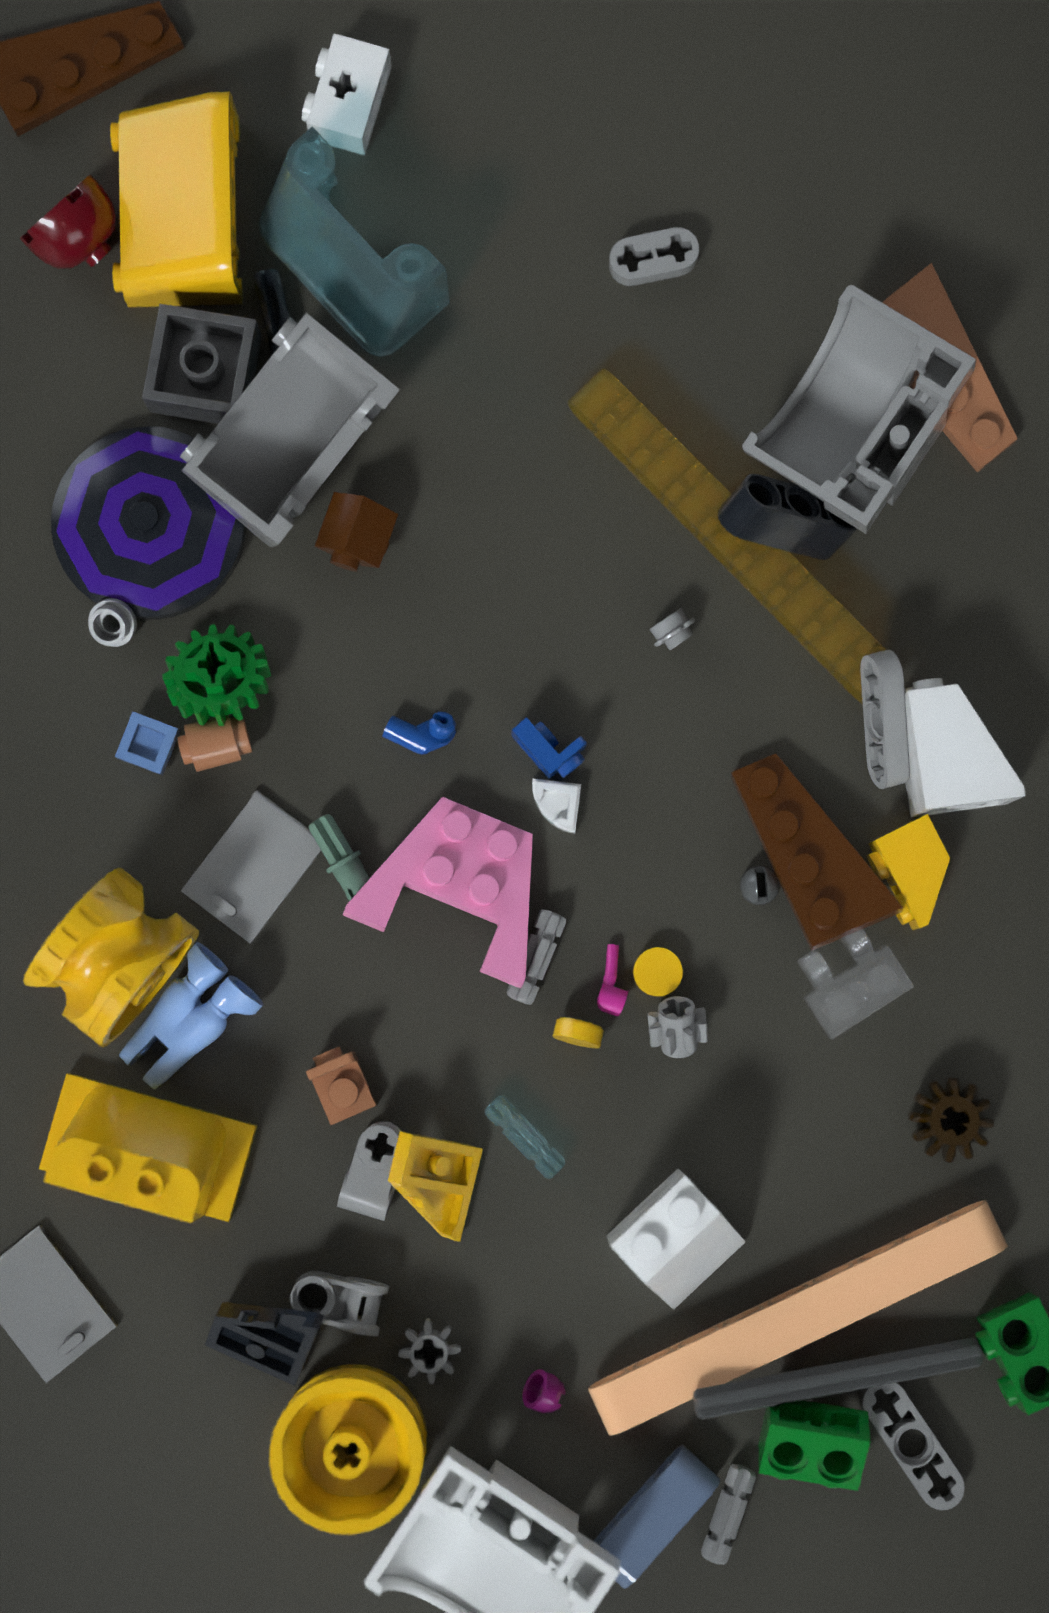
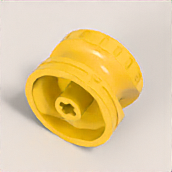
[23,867,199,1047]
[269,1364,427,1535]

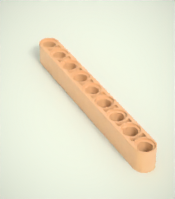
[588,1200,1008,1435]

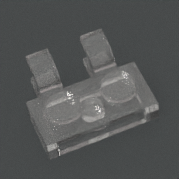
[796,929,914,1040]

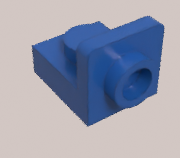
[511,717,587,779]

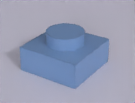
[115,711,180,776]

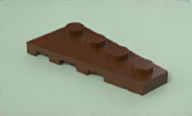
[731,753,903,951]

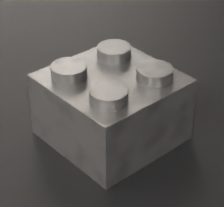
[142,304,262,424]

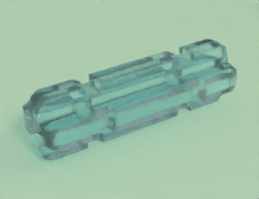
[484,1095,565,1179]

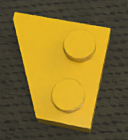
[388,1131,483,1242]

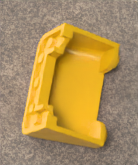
[110,91,243,307]

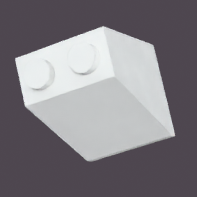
[905,678,1025,817]
[606,1169,746,1309]

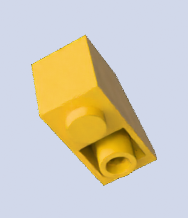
[867,814,950,930]

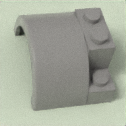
[742,285,976,534]

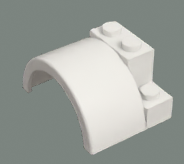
[364,1446,620,1613]

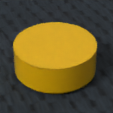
[633,947,683,997]
[552,1017,604,1049]

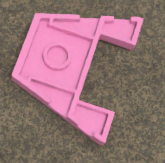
[343,797,533,988]

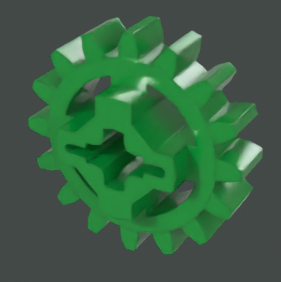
[162,624,271,726]

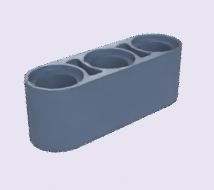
[593,1445,720,1589]

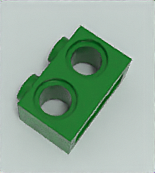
[975,1292,1049,1416]
[758,1400,870,1491]

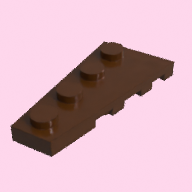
[0,1,185,137]

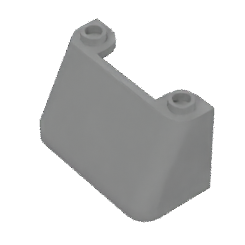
[180,313,400,547]

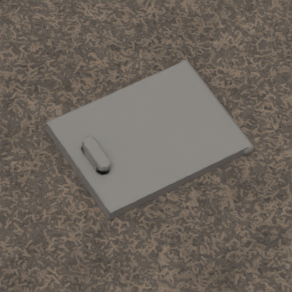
[181,790,321,944]
[0,1225,118,1383]

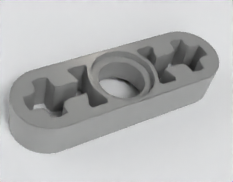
[860,650,909,789]
[860,1383,965,1510]

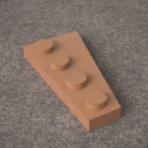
[882,263,1018,473]

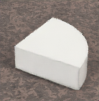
[532,779,581,834]

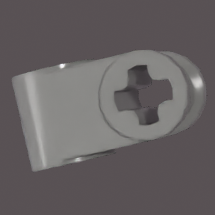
[337,1121,401,1221]
[290,1271,389,1336]

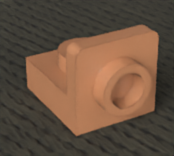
[305,1046,377,1125]

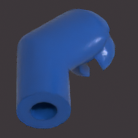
[382,712,456,755]

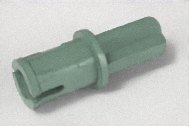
[309,814,370,902]

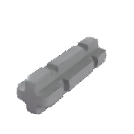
[507,909,566,1005]
[701,1464,756,1565]

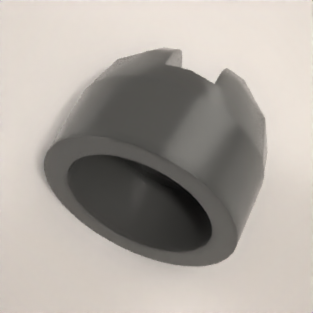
[740,866,780,905]

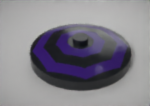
[51,426,246,620]

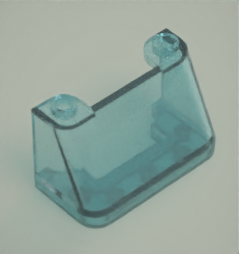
[259,126,450,356]

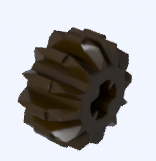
[908,1078,994,1163]

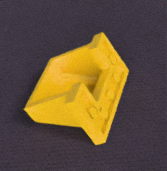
[39,1073,258,1223]

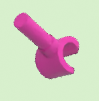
[597,944,628,1016]

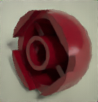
[20,174,117,269]

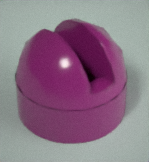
[522,1369,566,1413]

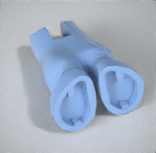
[119,942,264,1090]

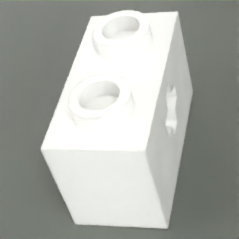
[302,33,392,155]

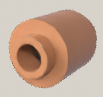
[177,714,252,772]

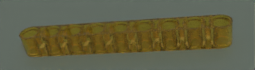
[567,368,904,705]

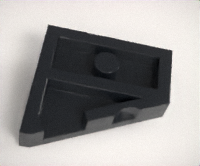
[205,1302,324,1386]

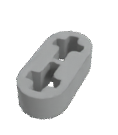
[609,228,699,286]

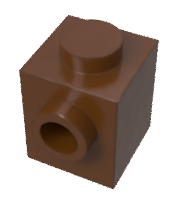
[314,492,398,572]

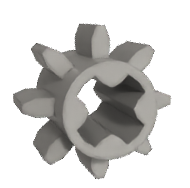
[648,996,708,1058]
[398,1318,461,1384]

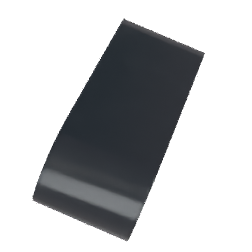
[718,474,857,560]

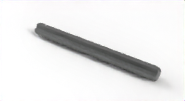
[693,1338,983,1419]

